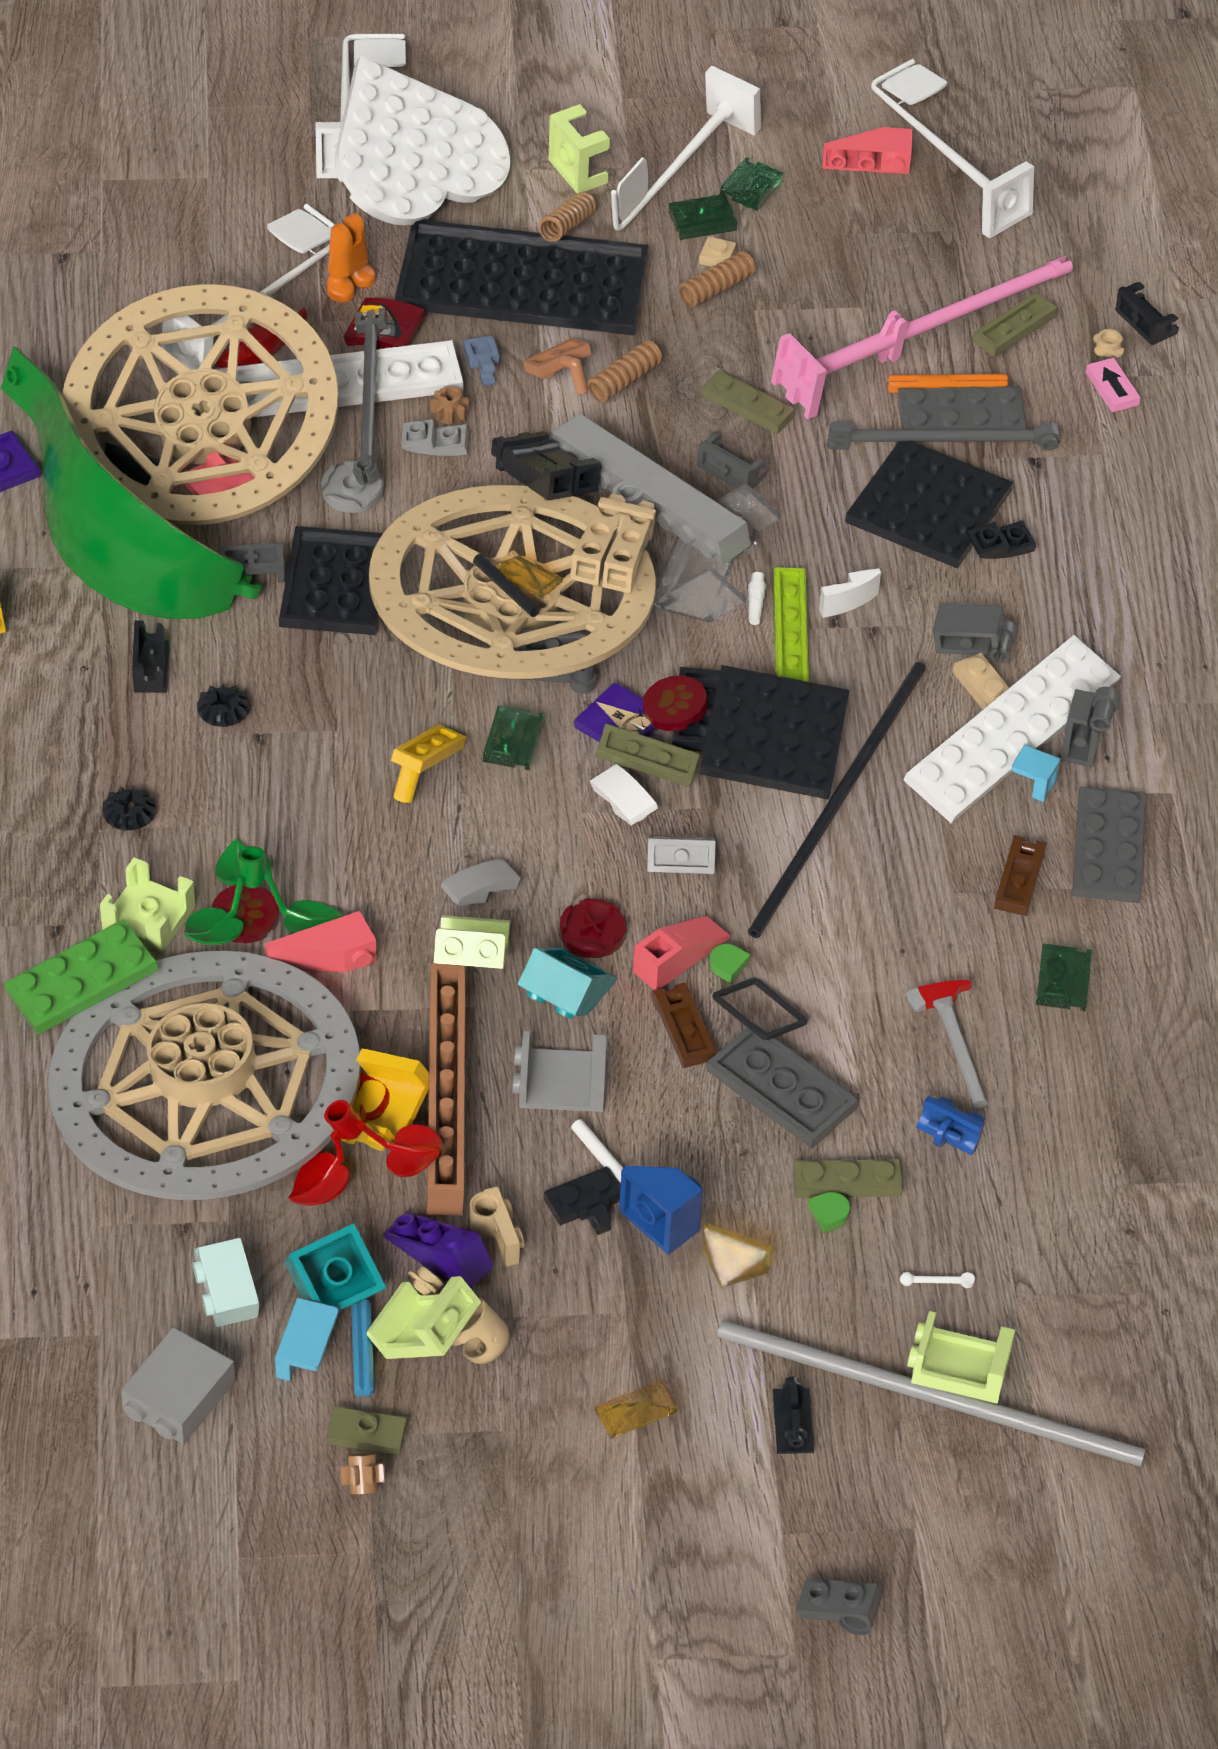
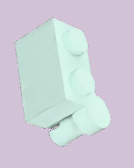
[192,1238,259,1327]

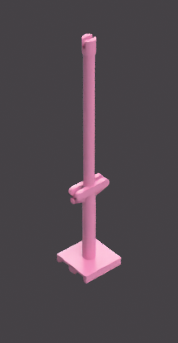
[771,256,1073,420]

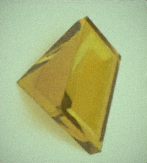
[494,550,563,599]
[702,1223,773,1288]
[594,1381,677,1439]

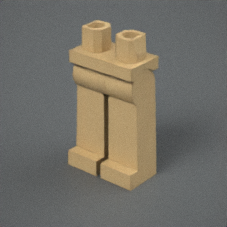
[570,493,656,594]

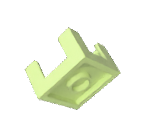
[548,104,610,193]
[100,857,195,954]

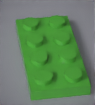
[3,919,158,1035]

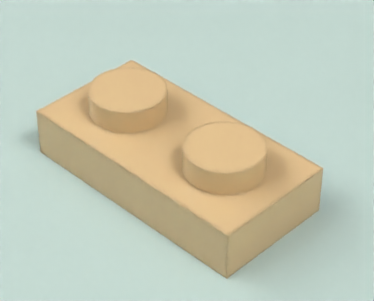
[953,653,1009,710]

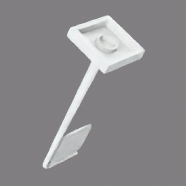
[316,34,406,178]
[611,66,761,231]

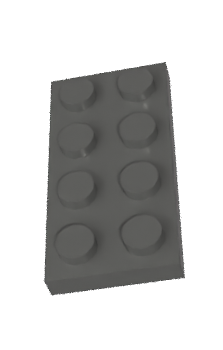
[897,386,1026,429]
[1072,786,1146,903]
[707,1022,859,1149]

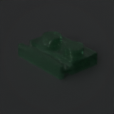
[719,157,784,211]
[668,194,737,240]
[483,705,544,771]
[1036,943,1092,1011]

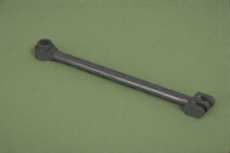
[353,308,388,485]
[827,421,1061,451]

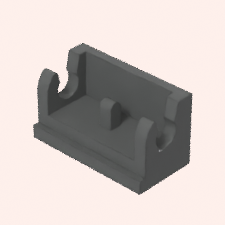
[697,432,768,495]
[218,542,284,582]

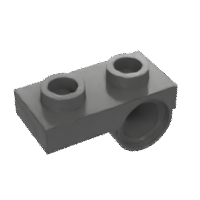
[796,1578,881,1635]

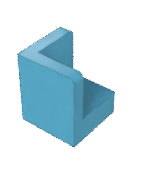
[1011,744,1061,802]

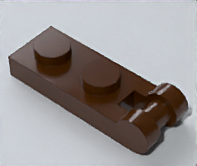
[994,835,1047,916]
[651,983,716,1068]

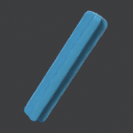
[351,1299,374,1397]

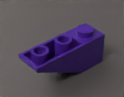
[383,1211,494,1288]

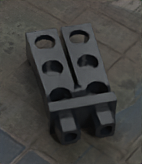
[491,431,601,501]

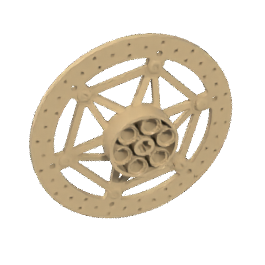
[62,284,339,525]
[369,485,656,679]

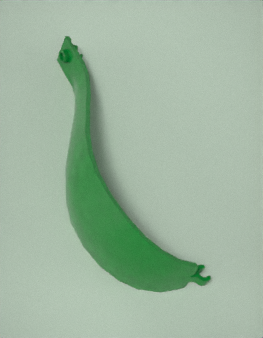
[1,346,262,619]

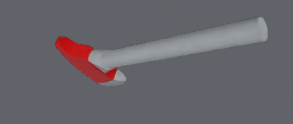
[906,980,987,1109]

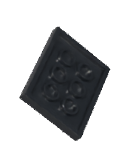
[279,526,383,635]

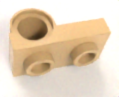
[470,1186,524,1267]

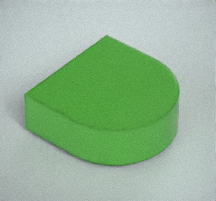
[709,944,750,983]
[807,1192,850,1233]

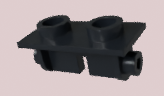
[104,441,161,485]
[772,1376,814,1454]

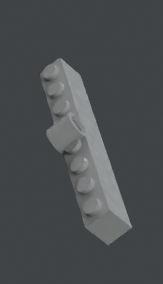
[552,413,751,566]

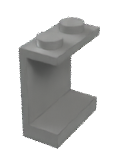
[513,1031,607,1112]

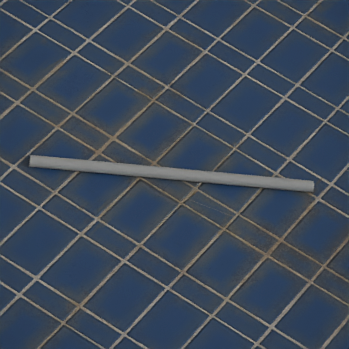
[717,1320,1146,1467]

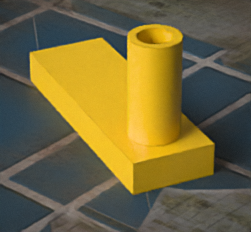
[391,724,467,803]

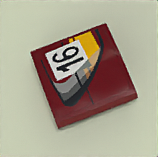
[343,297,426,349]

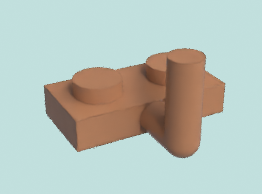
[523,337,591,394]

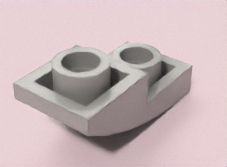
[401,419,469,456]
[441,859,520,906]

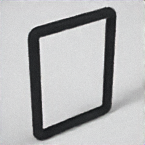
[712,978,808,1040]

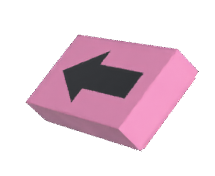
[1085,358,1141,413]

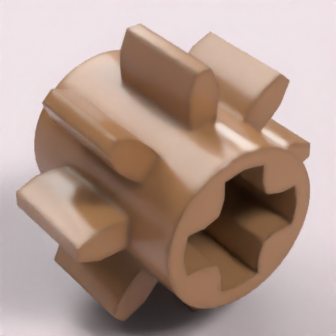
[430,386,469,424]
[340,1453,386,1494]

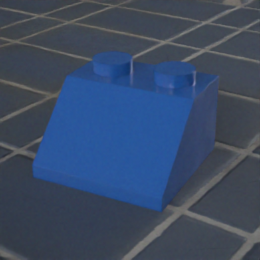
[619,1166,703,1255]

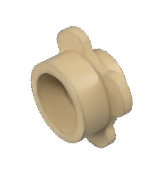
[1093,329,1124,357]
[407,1266,444,1296]

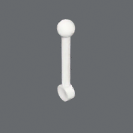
[900,1272,975,1288]

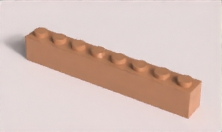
[427,963,465,1216]

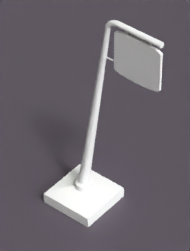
[871,59,1034,238]
[161,204,335,370]

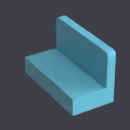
[275,1298,339,1381]

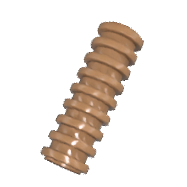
[539,192,597,242]
[679,251,756,308]
[587,340,662,403]

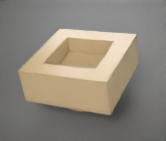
[699,236,737,267]

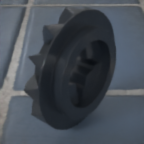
[197,683,250,727]
[102,785,156,831]

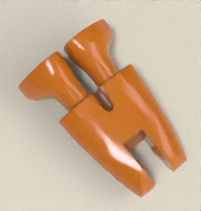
[326,213,376,303]

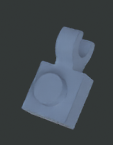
[463,336,499,386]

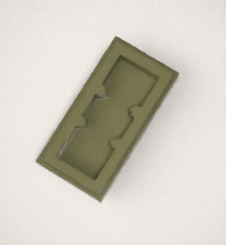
[326,1406,407,1456]

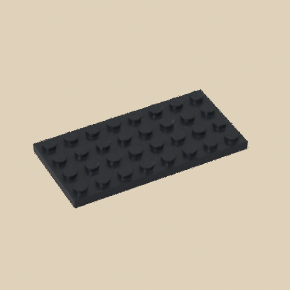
[394,220,649,335]

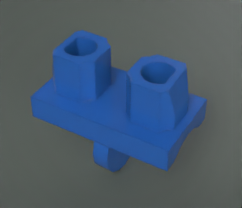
[916,1096,985,1155]

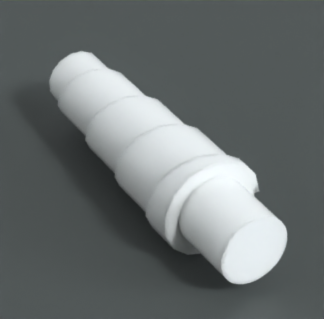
[748,572,766,625]

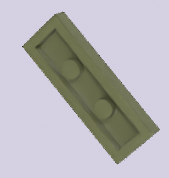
[972,292,1058,357]
[701,370,795,434]
[595,724,700,787]
[793,1159,902,1198]

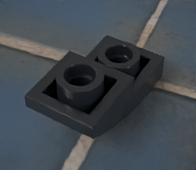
[967,520,1036,559]

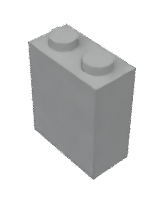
[121,1327,235,1445]

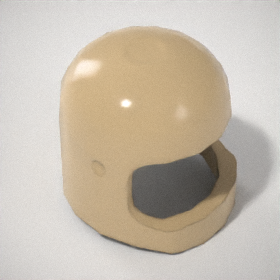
[451,1298,510,1364]

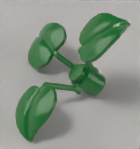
[184,839,344,945]

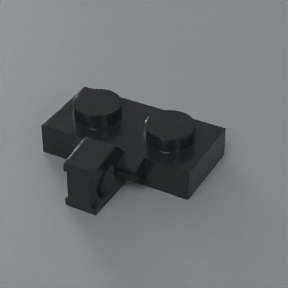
[544,1166,620,1235]

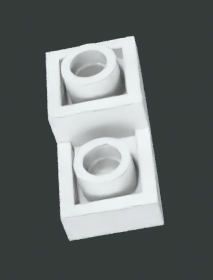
[819,568,881,618]
[590,764,658,826]

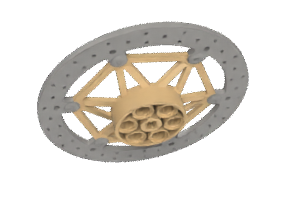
[48,951,361,1200]

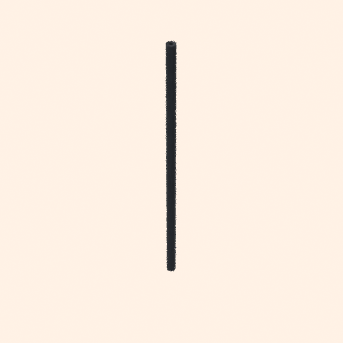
[748,662,926,938]

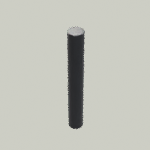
[473,554,540,617]

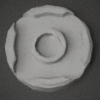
[321,461,384,513]

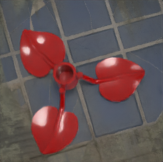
[288,1071,443,1206]

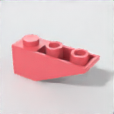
[822,127,912,174]
[633,916,730,990]

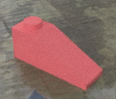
[265,911,377,972]

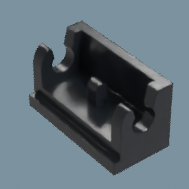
[1115,282,1179,345]
[132,620,169,693]

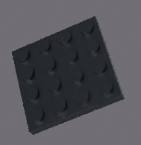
[845,441,1013,569]
[699,665,850,800]

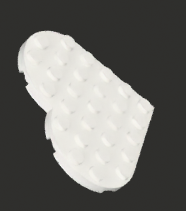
[335,56,510,225]

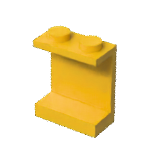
[341,1048,430,1151]

